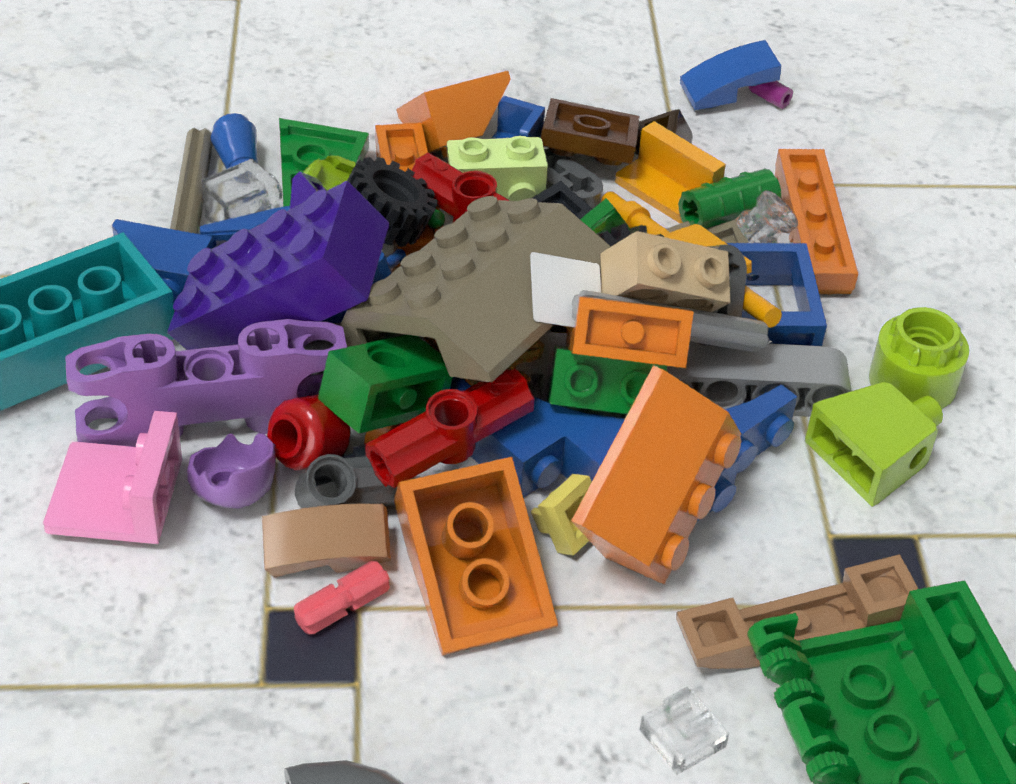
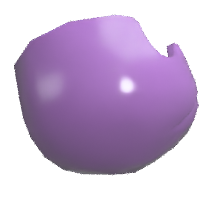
[187,433,276,509]

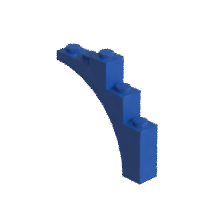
[450,377,798,522]

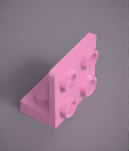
[43,411,182,544]

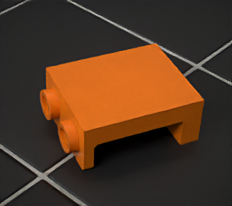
[565,296,694,368]

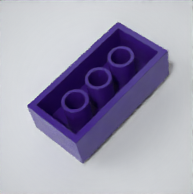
[167,181,389,350]

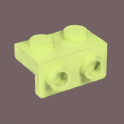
[447,136,548,215]

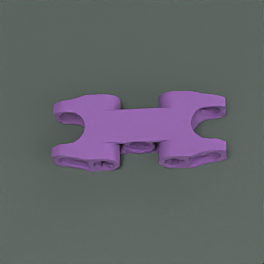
[65,319,347,447]

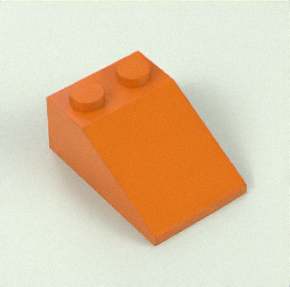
[394,457,558,656]

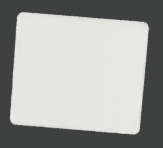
[530,252,601,327]

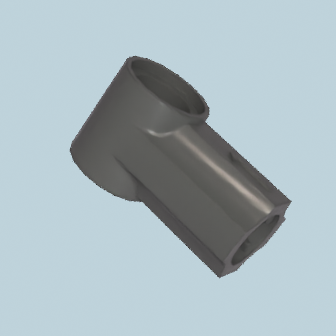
[295,454,415,508]

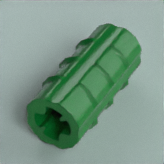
[678,168,781,229]

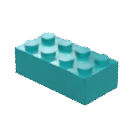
[0,232,175,411]

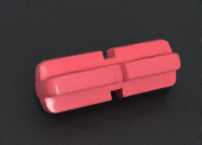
[293,561,390,635]

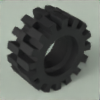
[347,157,437,247]

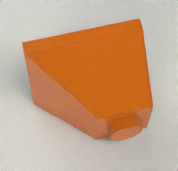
[396,70,511,158]

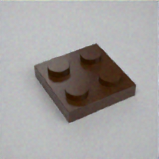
[541,98,640,166]

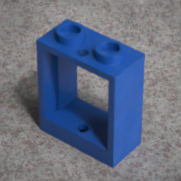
[727,243,827,346]

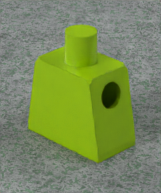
[805,382,943,507]

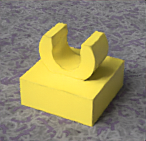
[530,474,592,556]

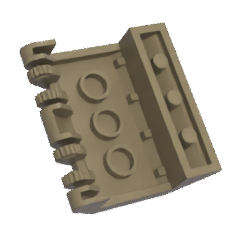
[340,196,611,382]

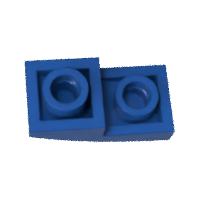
[680,40,782,110]

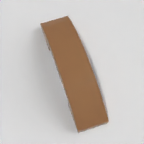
[676,554,918,669]

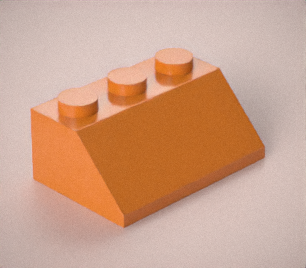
[571,366,741,584]

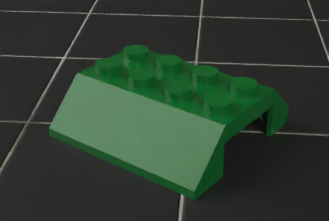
[747,580,1016,784]

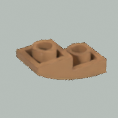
[262,504,391,577]

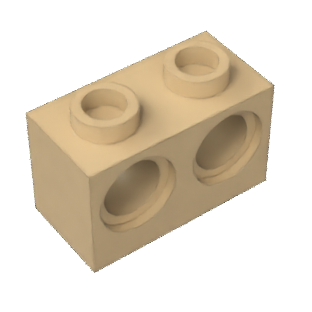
[600,231,730,312]

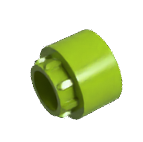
[869,307,969,409]

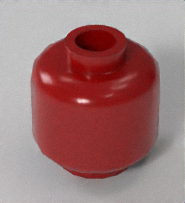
[267,395,351,471]

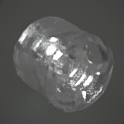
[736,190,798,243]

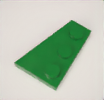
[279,118,369,207]

